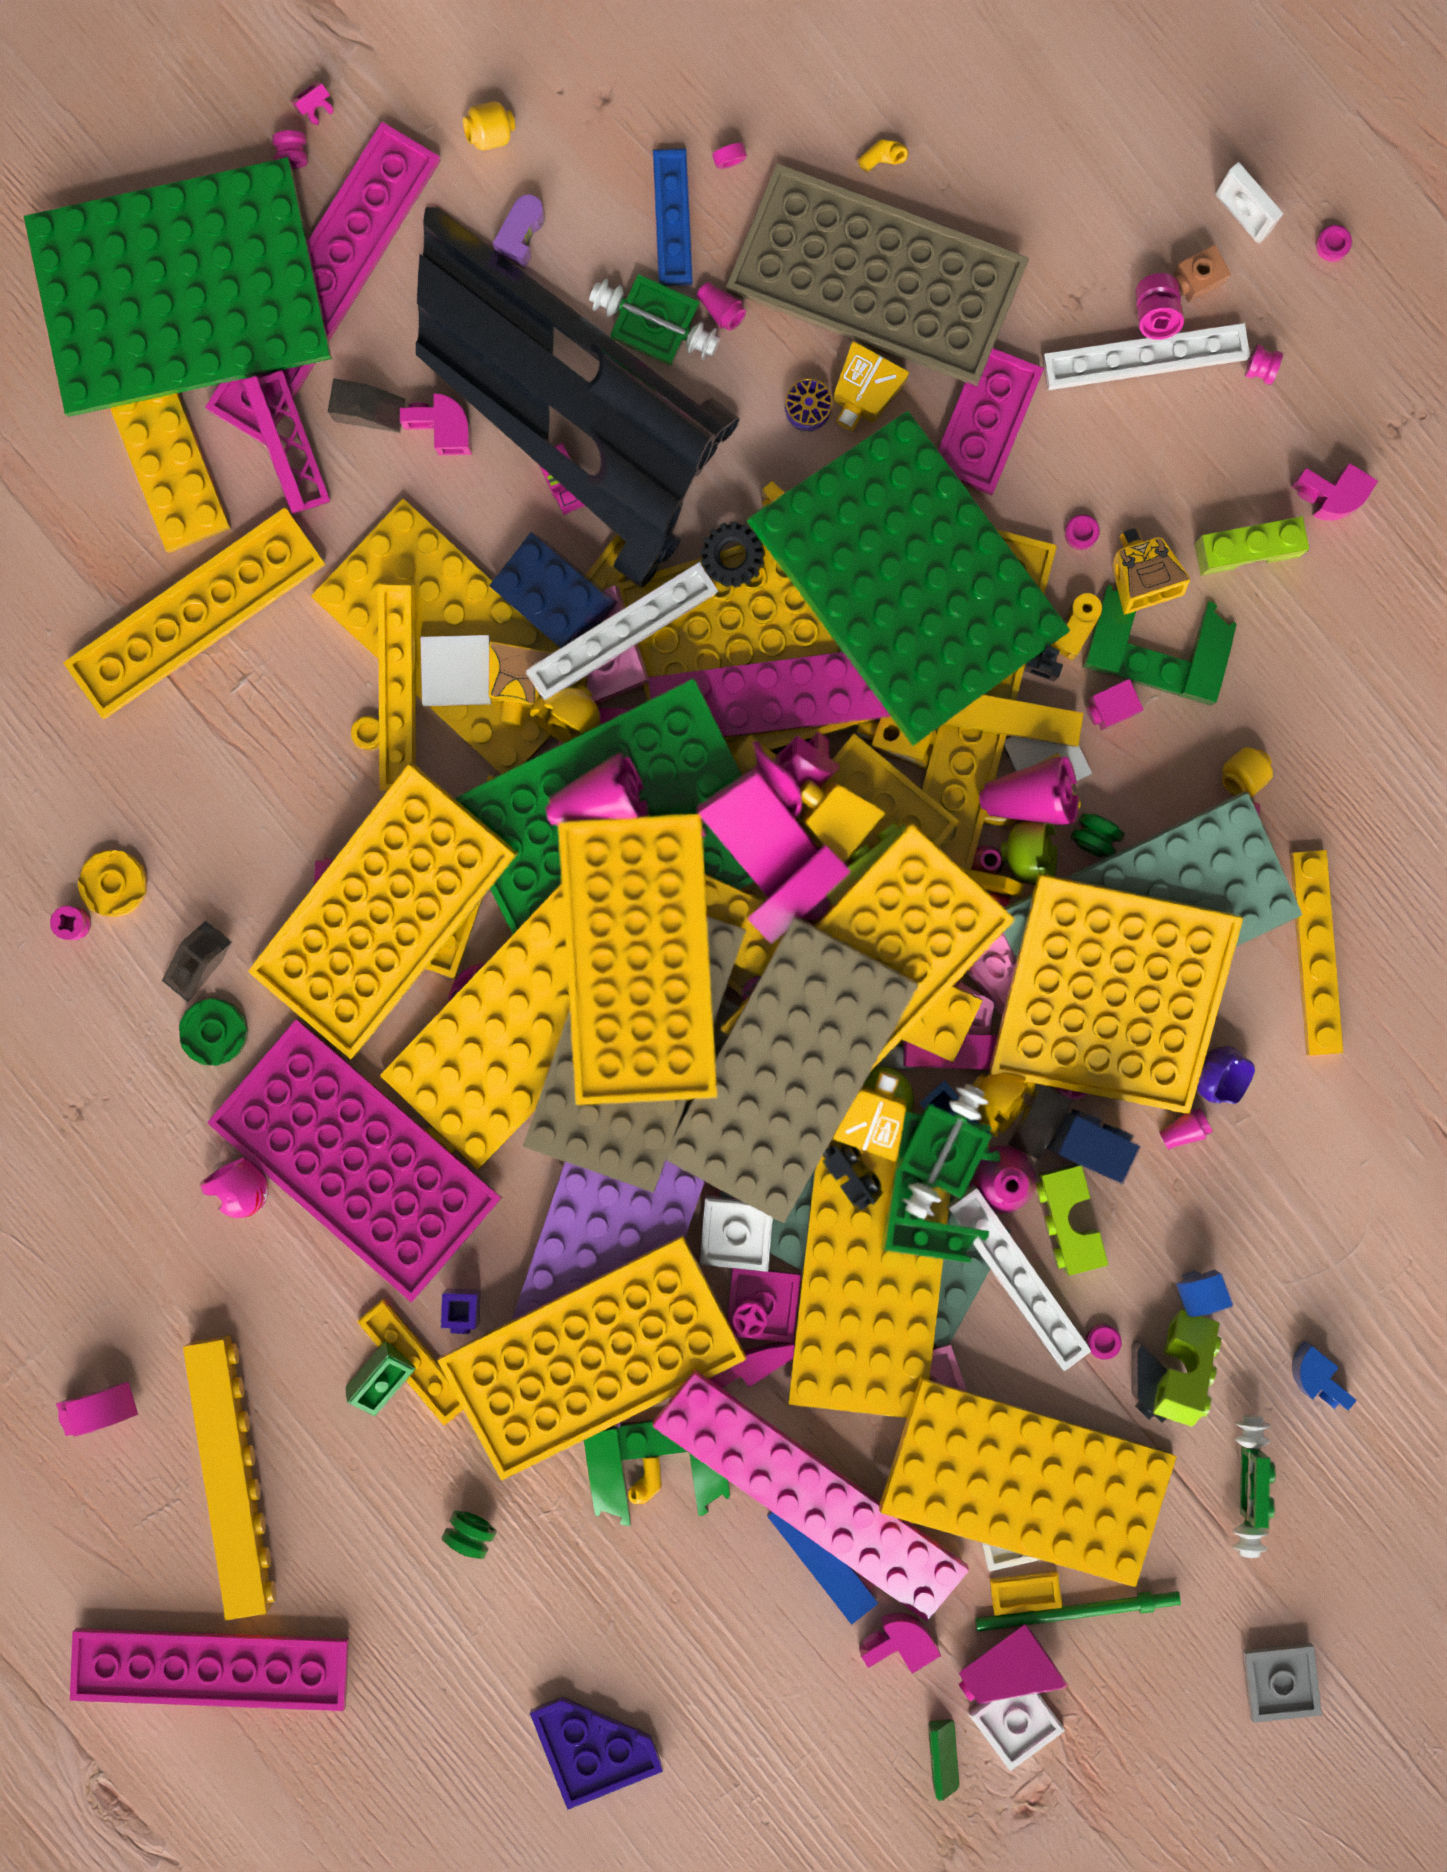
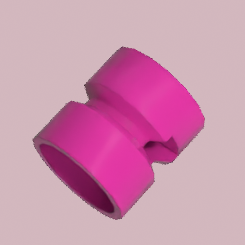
[1135,273,1184,340]

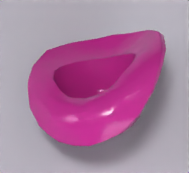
[752,742,802,818]

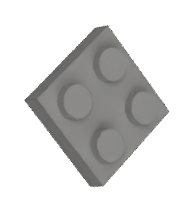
[1243,1643,1322,1723]

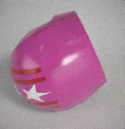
[200,1157,268,1218]

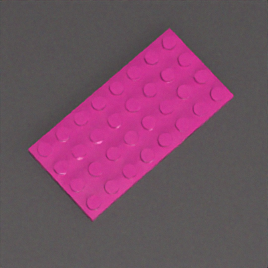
[207,1019,503,1303]

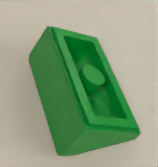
[345,1341,416,1416]
[928,1719,960,1801]

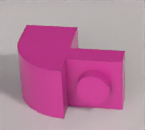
[400,394,472,456]
[1291,463,1378,521]
[775,732,840,789]
[56,1382,138,1437]
[859,1613,941,1674]

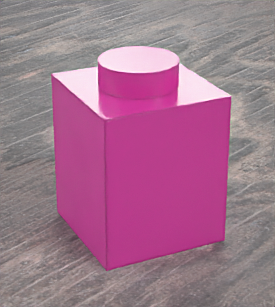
[1086,679,1144,731]

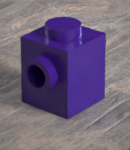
[441,1288,481,1334]

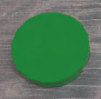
[179,998,248,1066]

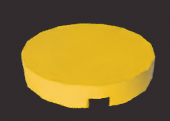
[78,850,148,917]

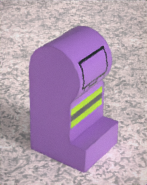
[493,194,545,268]

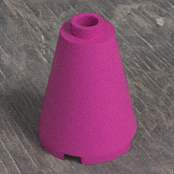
[546,753,648,827]
[979,756,1079,825]
[968,1146,1036,1214]

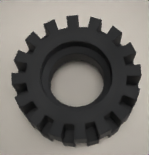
[700,522,765,588]

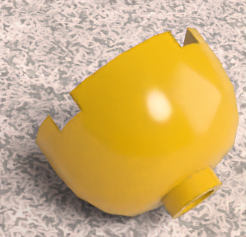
[530,684,601,743]
[972,1073,1036,1137]

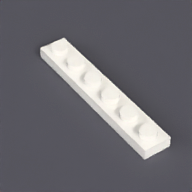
[1043,323,1250,390]
[526,562,718,700]
[947,1186,1091,1371]

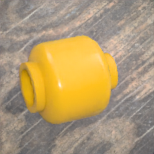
[463,101,515,151]
[1222,747,1273,797]

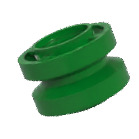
[1070,813,1125,858]
[441,1511,497,1559]

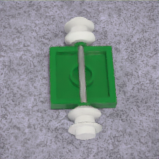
[589,274,720,366]
[897,1084,992,1219]
[1232,1415,1276,1558]

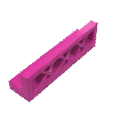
[243,371,330,515]

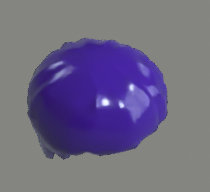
[1197,1046,1255,1104]

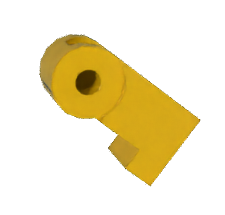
[1051,593,1102,661]

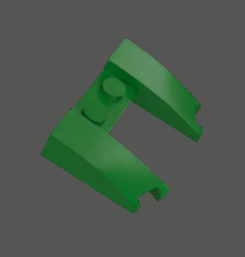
[1082,585,1237,706]
[881,1112,1000,1263]
[584,1419,730,1526]

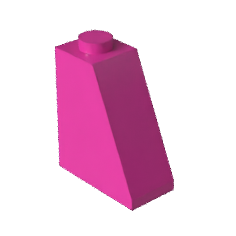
[958,1625,1069,1704]

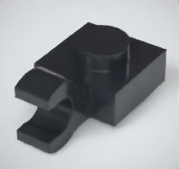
[1024,645,1063,682]

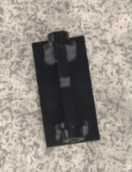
[822,1141,883,1210]

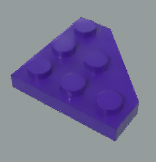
[530,1697,664,1810]

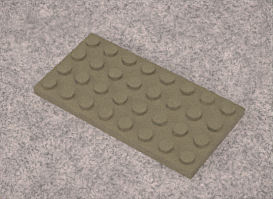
[726,163,1029,387]
[523,916,746,1193]
[666,916,919,1223]

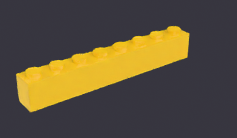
[183,1335,276,1620]

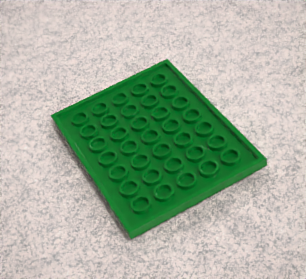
[23,157,332,417]
[747,410,1071,746]
[454,678,755,934]

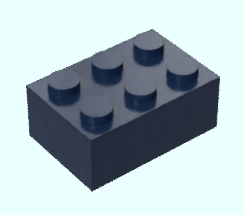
[489,532,617,648]
[1044,1109,1140,1184]

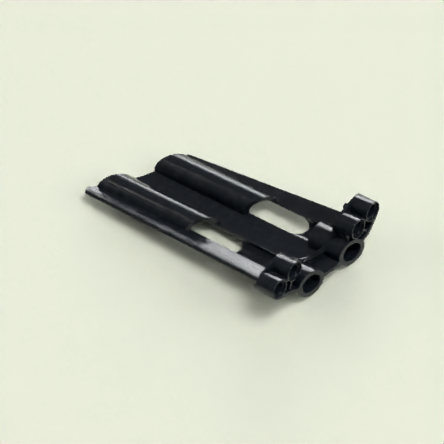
[416,207,740,588]

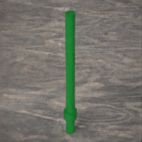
[975,1591,1181,1632]

